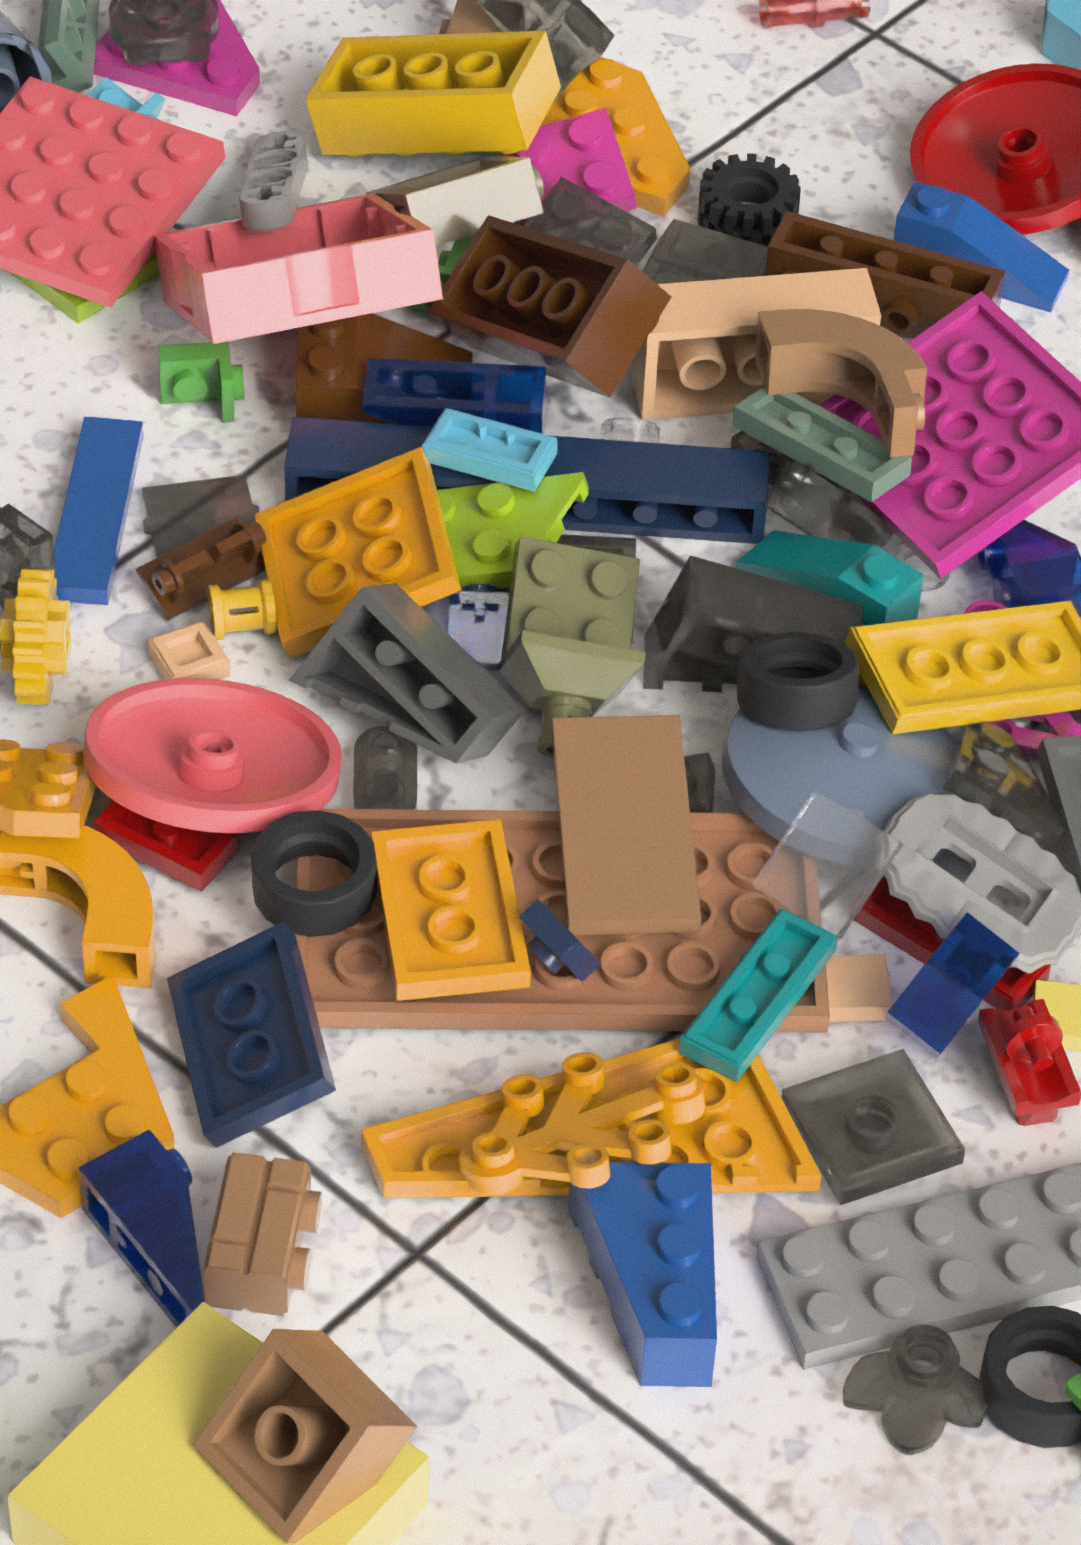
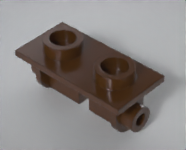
[136,517,267,621]

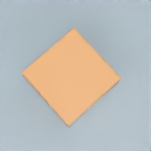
[148,621,230,680]
[826,954,893,1023]

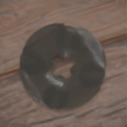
[109,0,219,66]

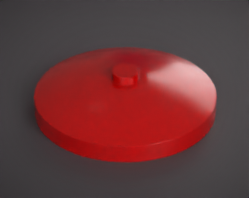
[910,63,1081,235]

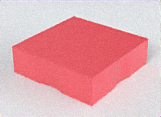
[154,193,443,344]

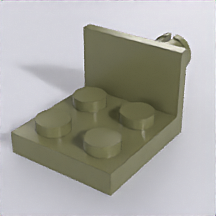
[500,537,646,758]

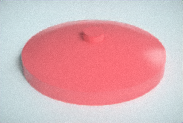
[83,678,342,833]

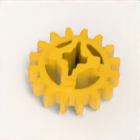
[0,568,71,705]

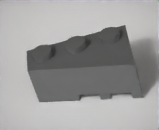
[289,583,525,763]

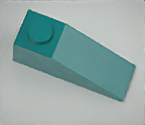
[735,530,924,638]

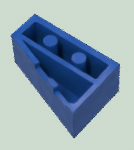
[568,1162,717,1387]

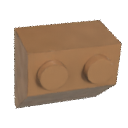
[193,1329,417,1543]

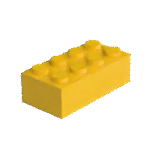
[305,31,561,157]

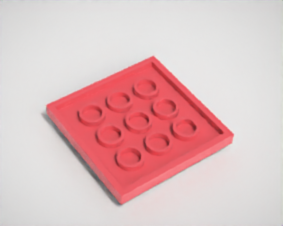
[0,77,226,308]

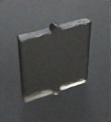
[142,475,262,558]

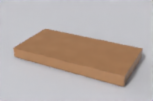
[551,715,701,936]

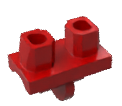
[978,999,1081,1126]

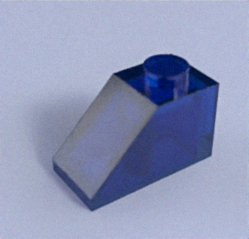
[884,912,1020,1058]

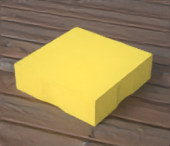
[7,1302,429,1545]

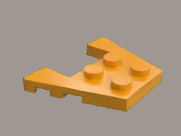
[0,976,175,1218]

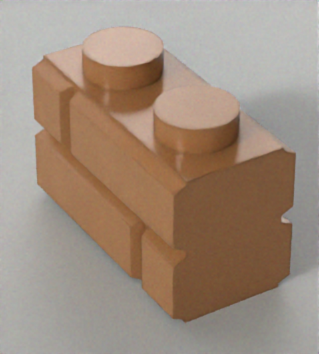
[203,1152,322,1316]

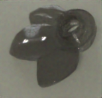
[842,1324,987,1455]

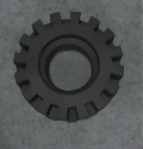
[697,153,801,254]

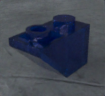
[977,520,1081,618]

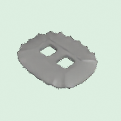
[876,793,1081,974]

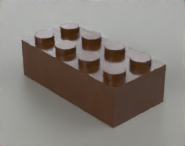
[427,215,671,398]

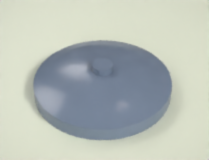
[722,685,976,870]

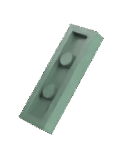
[733,386,912,502]

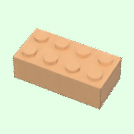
[630,268,881,420]

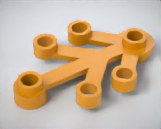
[459,1052,705,1195]

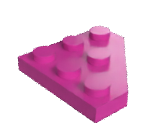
[93,0,260,117]

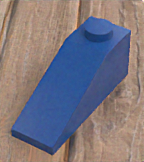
[894,181,1069,313]

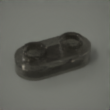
[353,726,417,810]

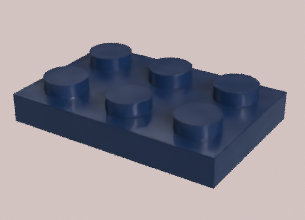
[167,921,336,1148]

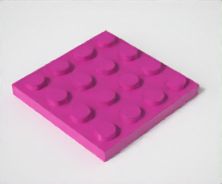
[819,291,1081,579]

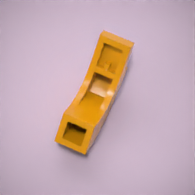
[0,825,156,988]

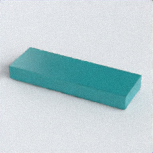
[678,908,838,1083]

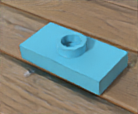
[422,408,557,492]

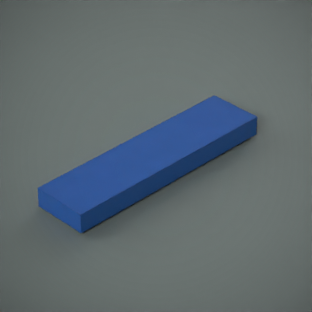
[50,416,144,605]

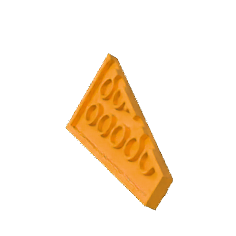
[361,1039,821,1198]

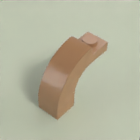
[755,309,927,458]

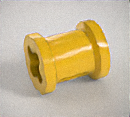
[207,579,276,640]

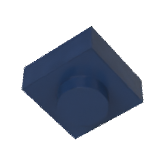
[519,899,601,982]

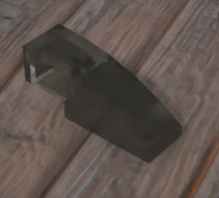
[476,0,615,82]

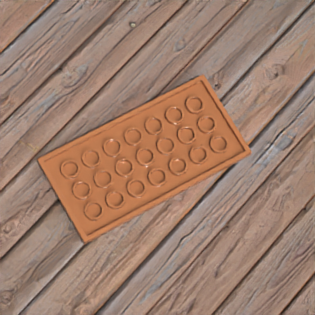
[295,809,830,1033]

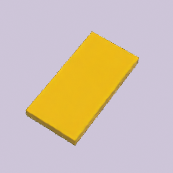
[845,601,1081,735]

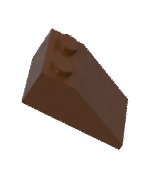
[296,313,473,427]

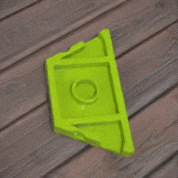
[437,472,589,595]

